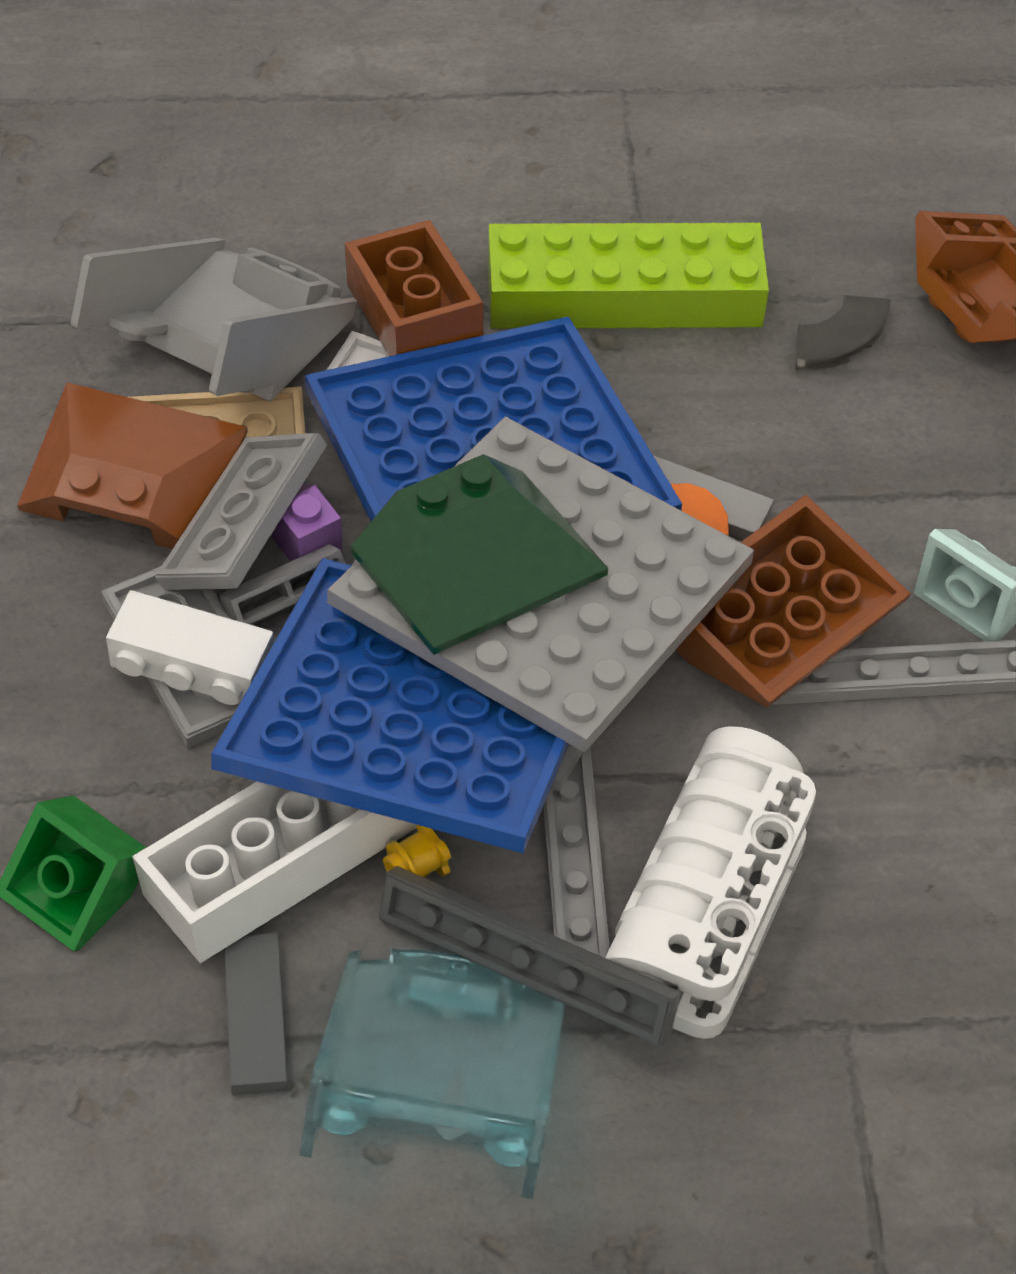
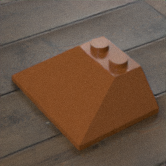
[915,211,1016,343]
[17,382,248,549]

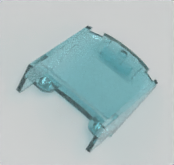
[300,949,565,1199]

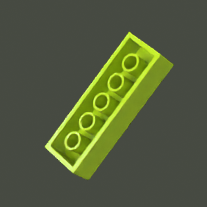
[488,223,769,329]

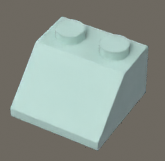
[914,529,1016,641]

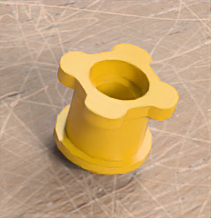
[383,824,451,877]

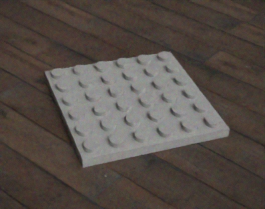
[327,416,754,753]

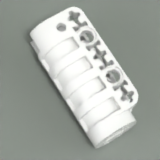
[605,727,816,1039]

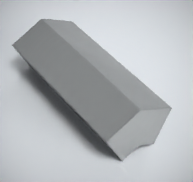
[220,544,346,626]

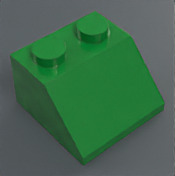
[0,795,147,951]

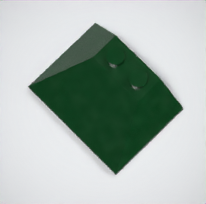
[351,454,609,655]

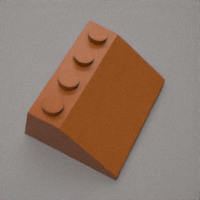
[676,495,911,708]

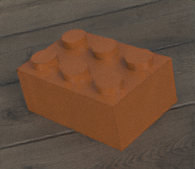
[344,220,484,356]

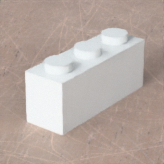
[106,590,274,705]

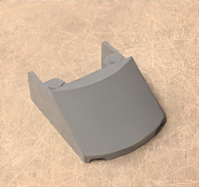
[70,237,357,402]

